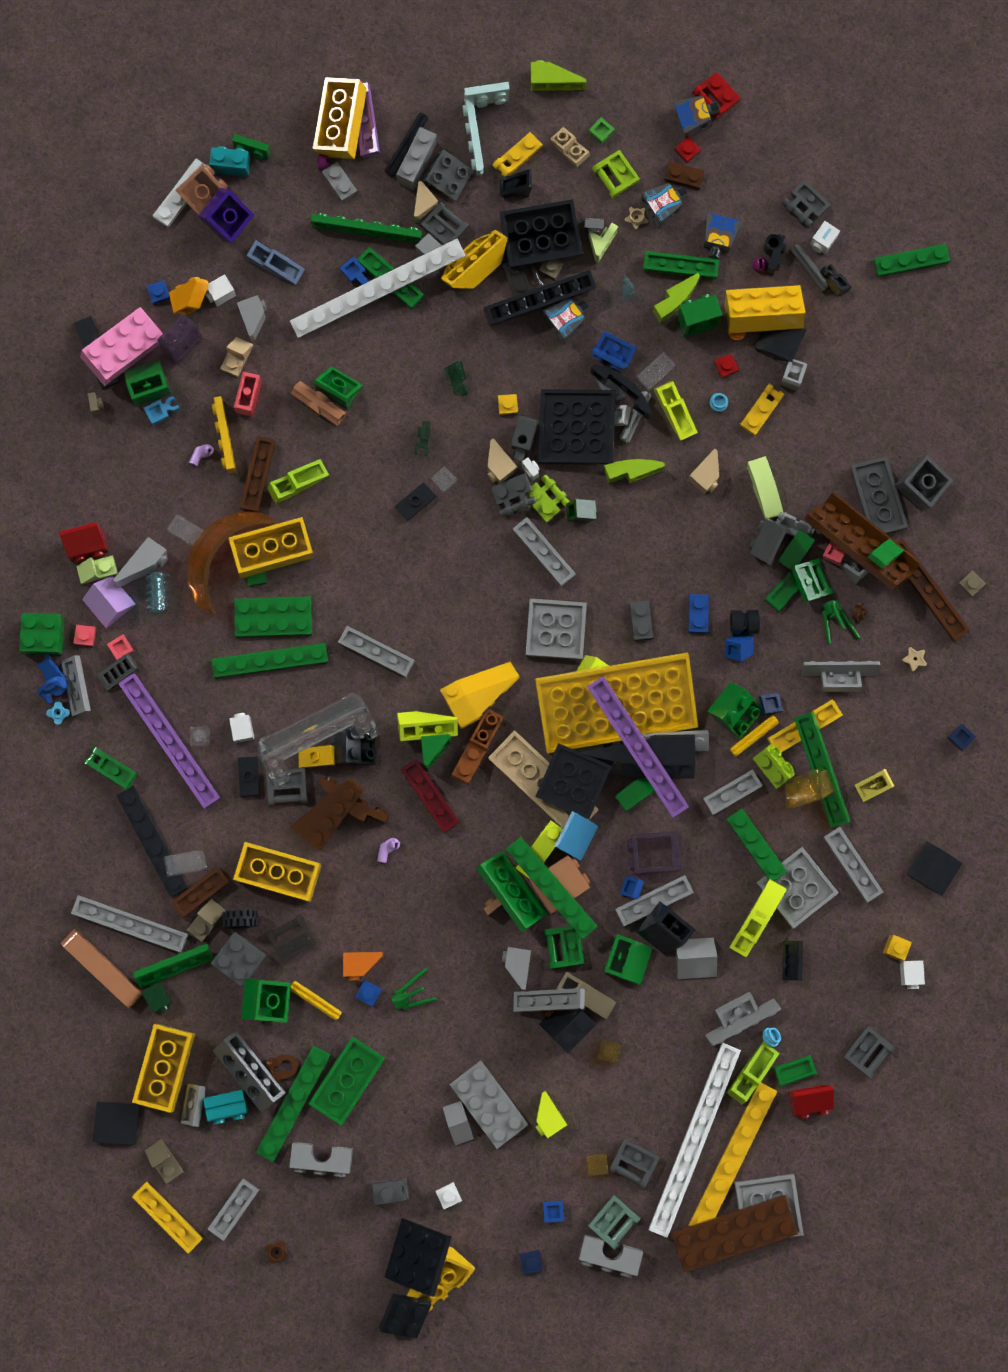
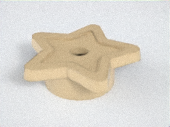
[625,207,649,229]
[902,647,927,672]

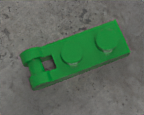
[83,746,138,790]

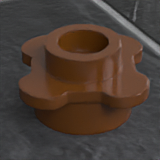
[852,603,867,624]
[266,1241,288,1264]

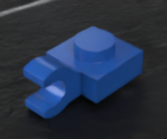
[340,257,369,286]

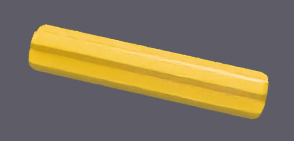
[730,715,779,757]
[290,981,342,1020]

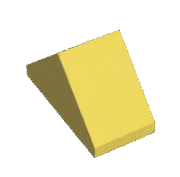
[855,769,894,802]

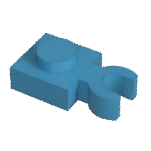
[144,396,180,426]

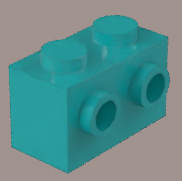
[209,146,251,177]

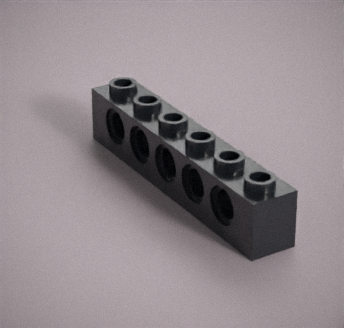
[483,270,596,326]

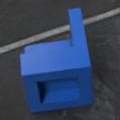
[725,634,754,662]

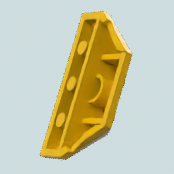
[441,230,507,288]

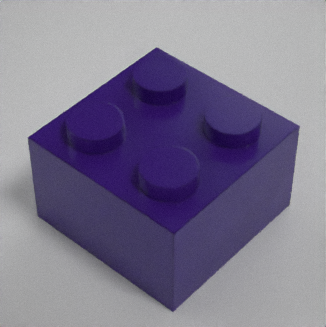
[198,188,255,243]

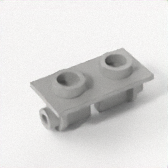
[776,512,815,537]

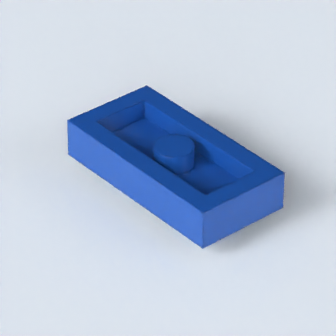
[688,594,709,633]

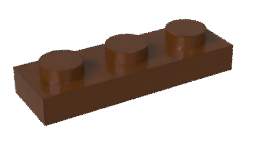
[171,866,230,918]

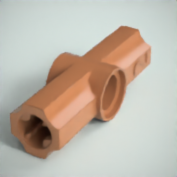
[291,381,346,426]

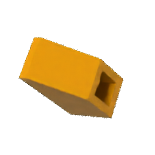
[169,277,209,316]

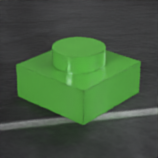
[589,117,615,144]

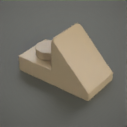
[220,337,253,378]

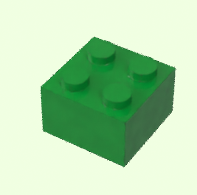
[676,294,723,338]
[19,613,65,656]
[241,979,291,1023]

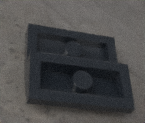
[755,328,806,362]
[907,841,962,896]
[93,1102,139,1145]

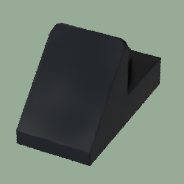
[500,169,532,198]

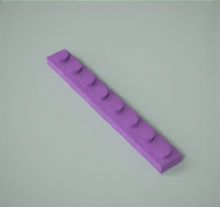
[118,673,221,809]
[587,676,689,817]

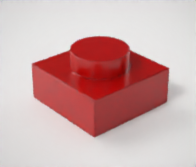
[674,137,701,163]
[714,354,739,379]

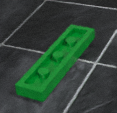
[873,244,950,278]
[357,247,424,310]
[643,251,719,280]
[726,809,787,881]
[133,944,214,988]

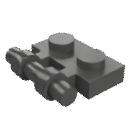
[782,180,831,228]
[491,473,536,517]

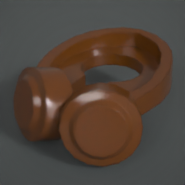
[266,1054,298,1083]

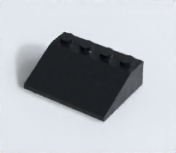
[499,199,583,268]

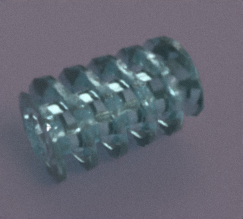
[145,572,171,613]

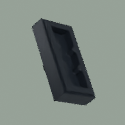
[395,482,436,522]
[238,756,260,797]
[782,941,803,981]

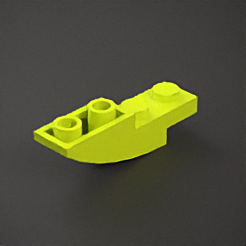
[729,879,787,958]

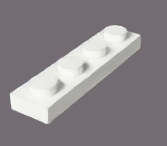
[153,159,206,228]

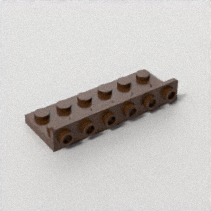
[805,492,921,591]

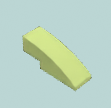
[747,456,783,519]

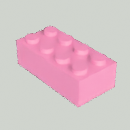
[80,307,165,386]

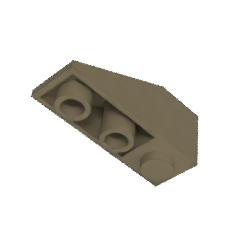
[556,972,616,1019]

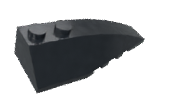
[578,734,696,779]

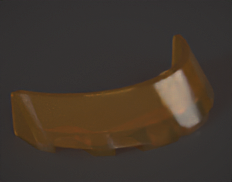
[187,512,279,617]

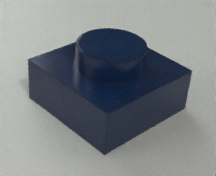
[758,692,783,715]
[948,724,976,751]
[520,1250,543,1274]

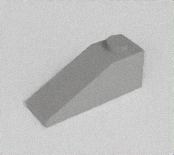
[113,537,168,588]

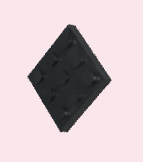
[535,743,612,820]
[385,1218,452,1297]

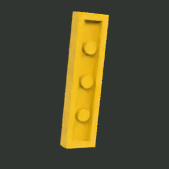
[212,396,236,474]
[767,699,843,753]
[132,1182,203,1254]

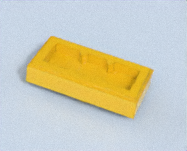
[298,745,335,768]

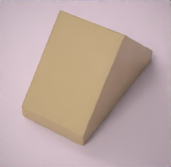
[414,181,438,223]

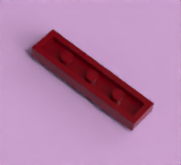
[400,759,460,833]

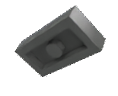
[630,601,653,641]

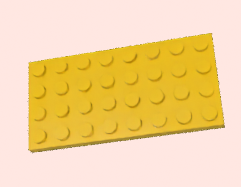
[535,652,698,754]

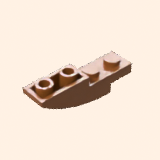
[451,709,504,786]

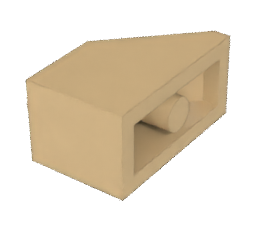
[487,438,517,484]
[688,449,719,495]

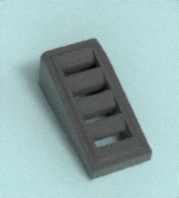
[97,653,140,691]

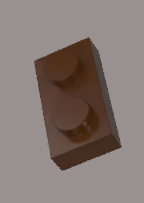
[664,162,704,190]

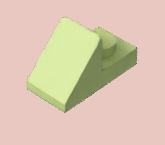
[589,223,618,263]
[76,555,118,585]

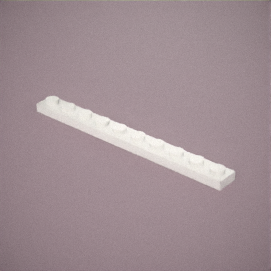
[290,238,466,338]
[648,1043,741,1238]

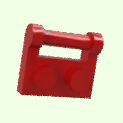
[692,72,741,119]

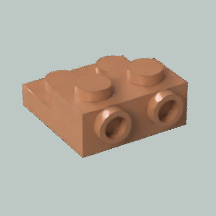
[175,163,228,215]

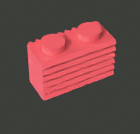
[234,372,263,417]

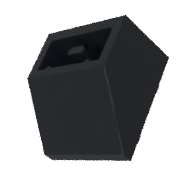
[330,724,376,766]
[636,902,696,955]

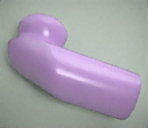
[189,444,214,467]
[377,838,400,863]

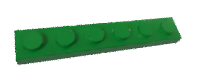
[311,213,423,244]
[212,643,328,678]
[794,711,850,828]
[506,837,597,939]
[256,1046,331,1162]

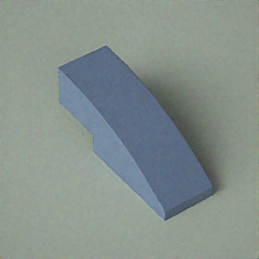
[244,240,305,285]

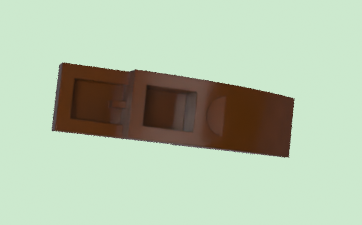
[319,776,389,824]

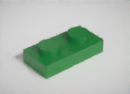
[232,134,271,160]

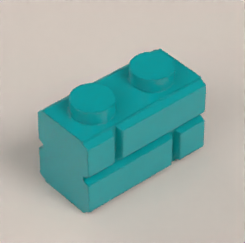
[203,1089,249,1125]

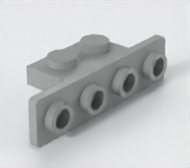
[802,661,880,692]
[705,992,781,1046]

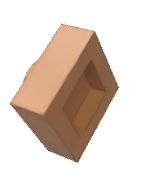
[483,897,502,916]

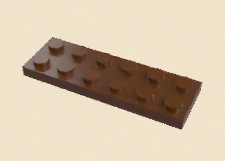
[671,1195,798,1273]

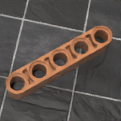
[60,929,143,1008]

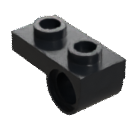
[763,234,787,276]

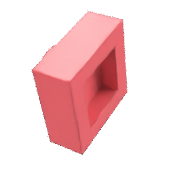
[823,541,847,566]
[73,625,96,647]
[107,634,134,660]

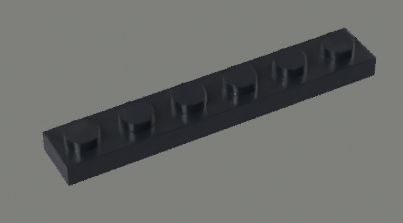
[116,786,188,897]

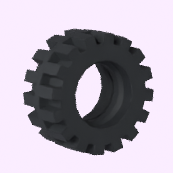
[222,910,258,929]

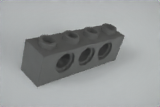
[213,1031,285,1113]

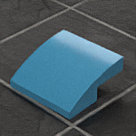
[555,811,598,861]

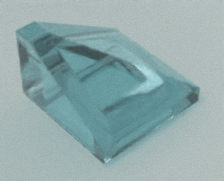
[621,275,636,302]

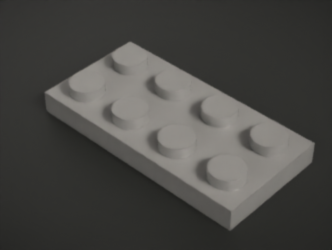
[449,1061,528,1149]

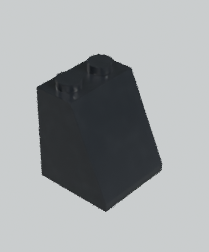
[539,1009,596,1053]

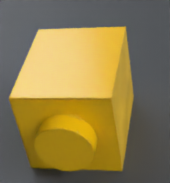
[882,935,912,961]

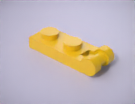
[492,132,543,177]
[740,383,785,436]

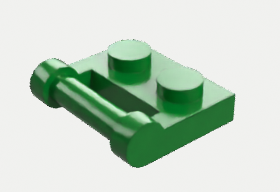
[791,558,834,603]
[543,926,584,969]

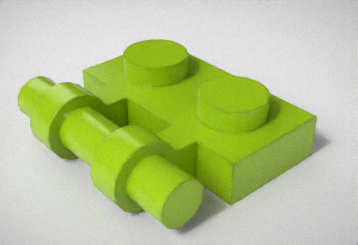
[527,474,570,524]

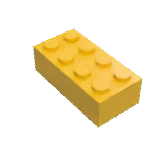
[313,78,367,159]
[724,285,806,333]
[229,517,314,578]
[233,842,322,902]
[132,1024,195,1113]

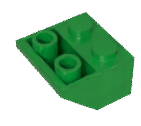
[124,359,171,406]
[707,682,762,739]
[603,934,652,985]

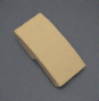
[550,127,590,167]

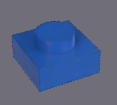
[147,280,170,305]
[620,876,644,900]
[355,980,382,1007]
[543,1200,564,1223]

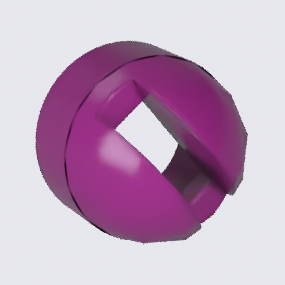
[317,154,331,170]
[752,257,768,273]

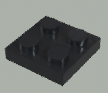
[379,1294,431,1338]

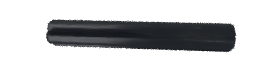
[385,112,428,177]

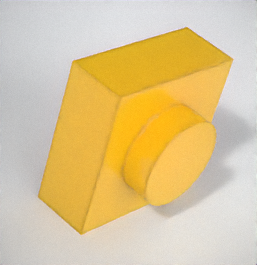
[498,394,518,415]

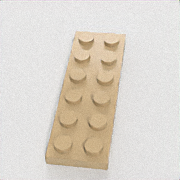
[488,730,599,829]

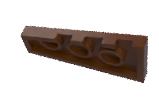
[290,778,364,851]

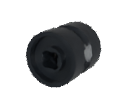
[730,609,760,635]

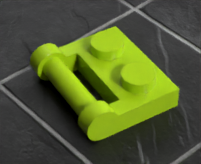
[592,150,640,199]

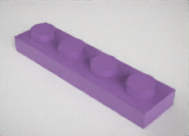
[358,83,380,158]

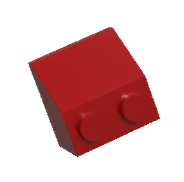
[59,522,109,563]
[788,1084,834,1119]

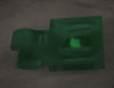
[444,361,468,397]
[414,421,431,456]

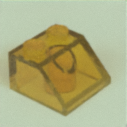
[786,768,834,810]

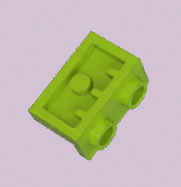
[752,744,795,789]

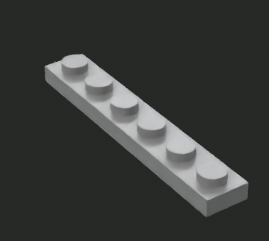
[71,895,189,953]

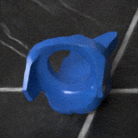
[37,654,68,704]

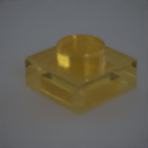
[598,1039,621,1063]
[586,1153,609,1176]

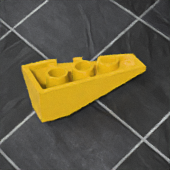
[440,662,520,729]
[407,1246,475,1311]

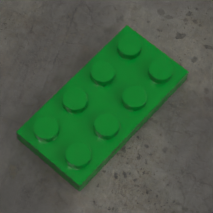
[234,597,312,637]
[476,851,548,932]
[309,1036,385,1126]

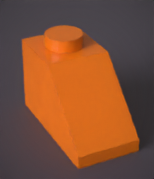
[343,952,383,981]

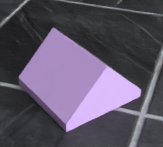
[82,576,136,629]

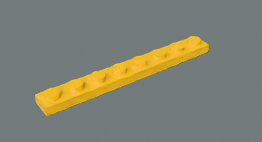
[688,1083,777,1226]

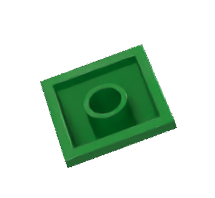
[314,366,363,409]
[421,734,452,770]

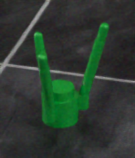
[822,600,860,645]
[391,968,437,1011]

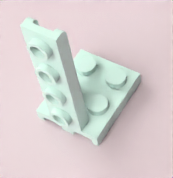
[462,82,510,176]

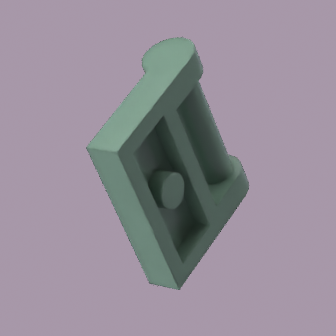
[588,1195,641,1250]

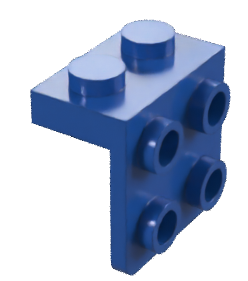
[590,331,638,370]

